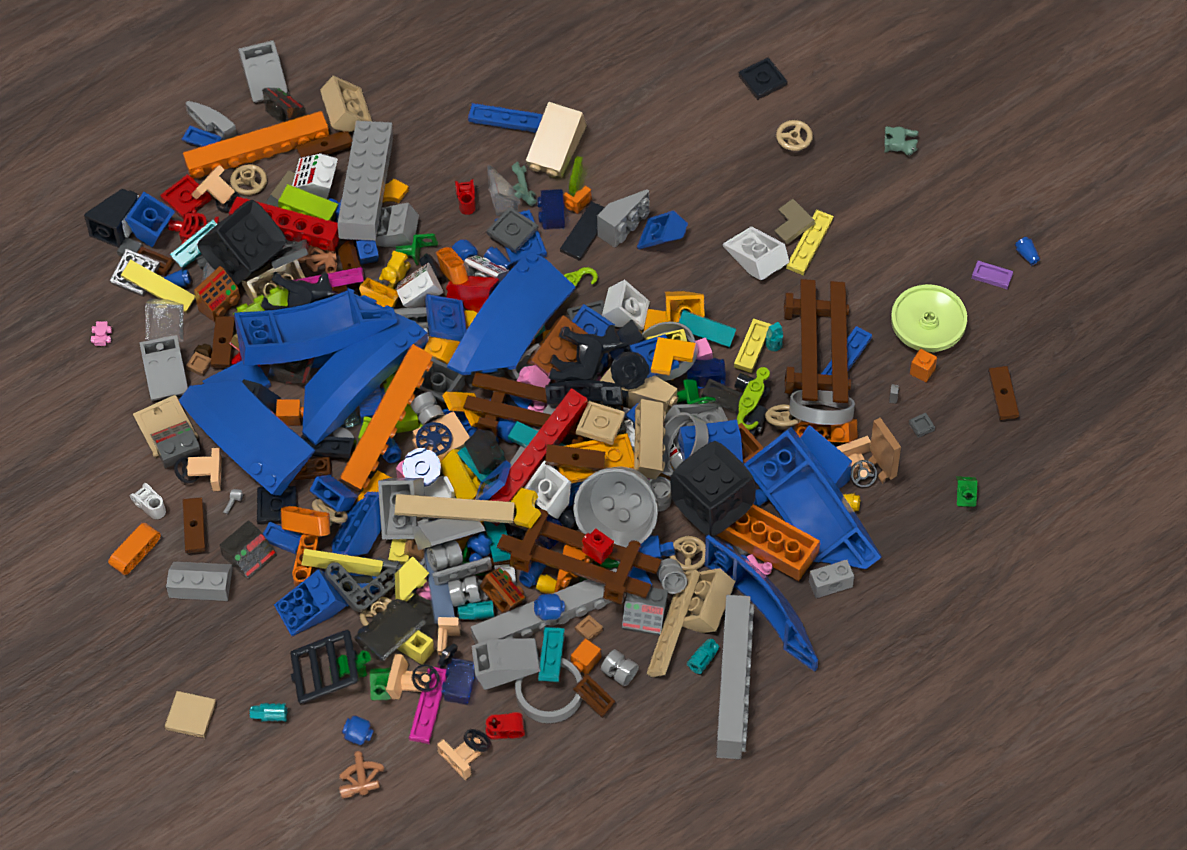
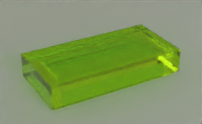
[569,156,583,197]

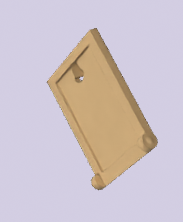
[133,395,199,458]

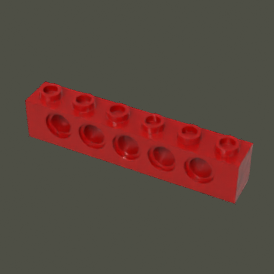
[229,196,339,252]

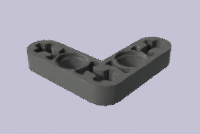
[325,562,396,612]

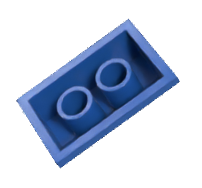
[678,420,743,463]
[800,425,852,489]

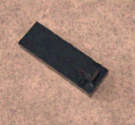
[301,435,357,458]

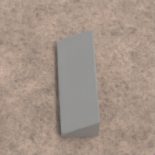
[432,557,492,586]

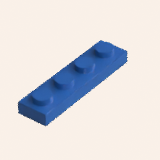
[468,103,543,133]
[822,326,872,375]

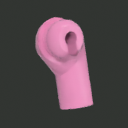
[747,554,772,575]

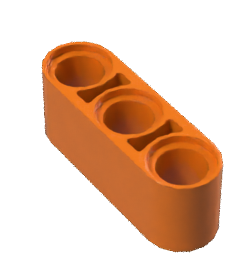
[436,247,468,284]
[281,506,330,536]
[108,522,161,575]
[292,533,319,587]

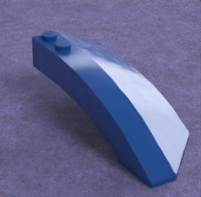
[447,251,576,375]
[744,427,882,569]

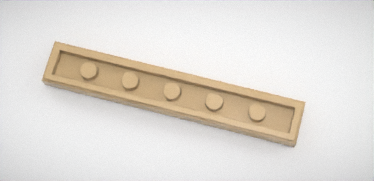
[395,494,514,523]
[647,570,700,677]

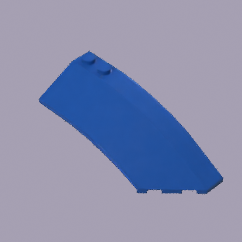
[234,288,397,366]
[302,313,428,445]
[178,380,316,495]
[705,535,818,672]

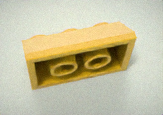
[440,449,482,500]

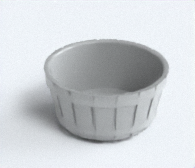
[574,466,658,548]

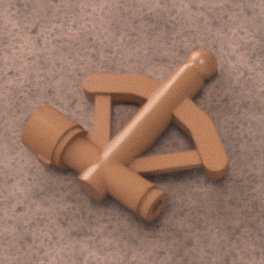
[297,246,337,273]
[340,751,384,799]

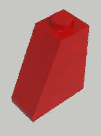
[446,276,499,313]

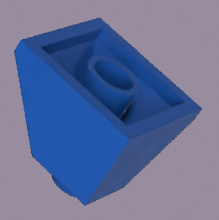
[637,210,688,249]

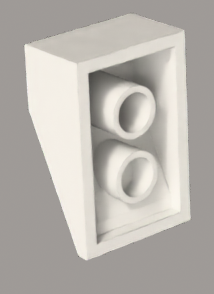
[723,226,789,280]

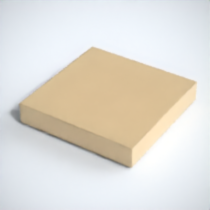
[576,401,626,445]
[165,691,216,738]

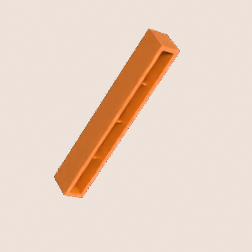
[183,111,329,179]
[338,344,433,492]

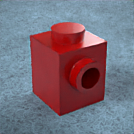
[582,528,614,565]

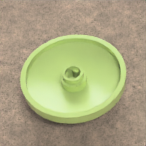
[891,285,967,352]

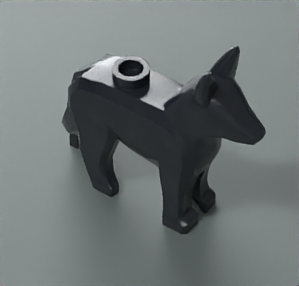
[260,271,338,311]
[547,325,629,382]

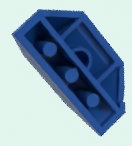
[332,492,381,556]

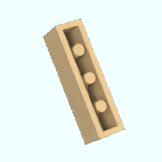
[634,399,666,479]

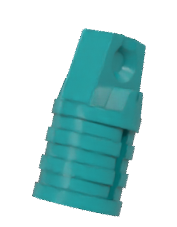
[766,322,783,351]
[458,600,494,620]
[687,639,719,674]
[250,703,287,721]

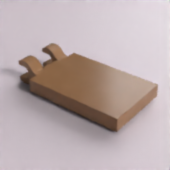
[868,418,901,484]

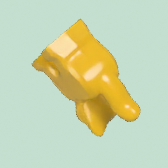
[379,251,411,289]

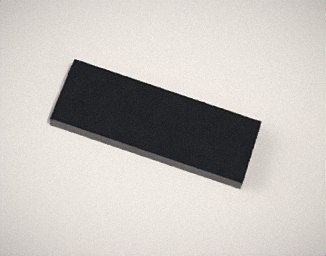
[560,201,605,261]

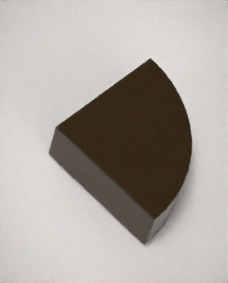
[194,344,212,358]

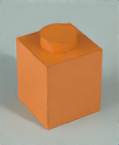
[910,349,937,382]
[276,399,304,426]
[571,639,601,674]

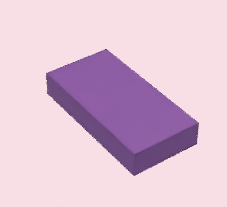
[972,261,1013,289]

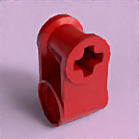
[455,179,476,215]
[485,712,525,740]

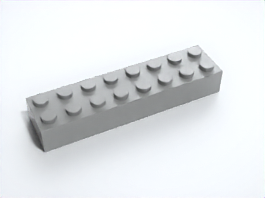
[338,121,393,241]
[716,595,754,759]

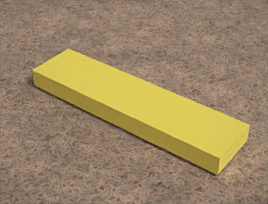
[786,210,833,275]
[121,259,196,313]
[302,549,383,577]

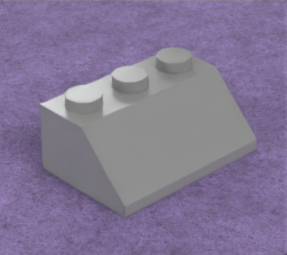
[412,518,485,550]
[166,561,233,601]

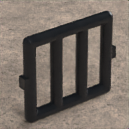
[290,630,359,704]

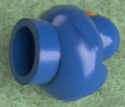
[467,532,493,562]

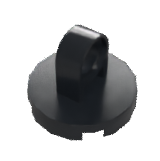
[610,352,649,390]

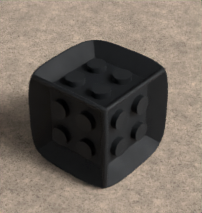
[197,200,287,285]
[670,441,756,537]

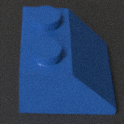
[125,192,175,248]

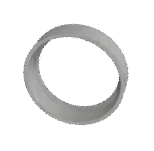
[642,322,698,381]
[789,390,855,425]
[662,412,709,477]
[515,657,582,723]

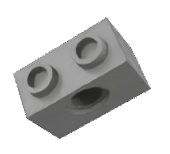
[809,560,854,598]

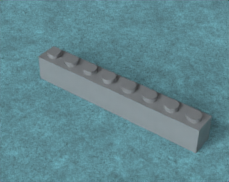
[471,568,626,644]

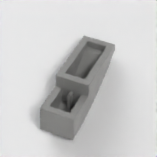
[186,101,237,140]

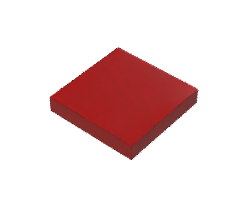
[160,174,212,220]

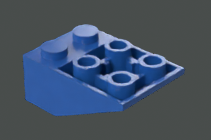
[274,569,348,636]

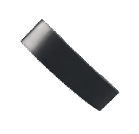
[545,380,623,404]

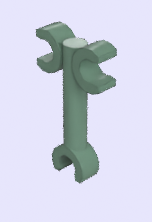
[512,162,537,206]

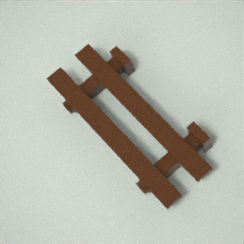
[784,279,851,403]
[463,372,624,445]
[497,509,662,605]

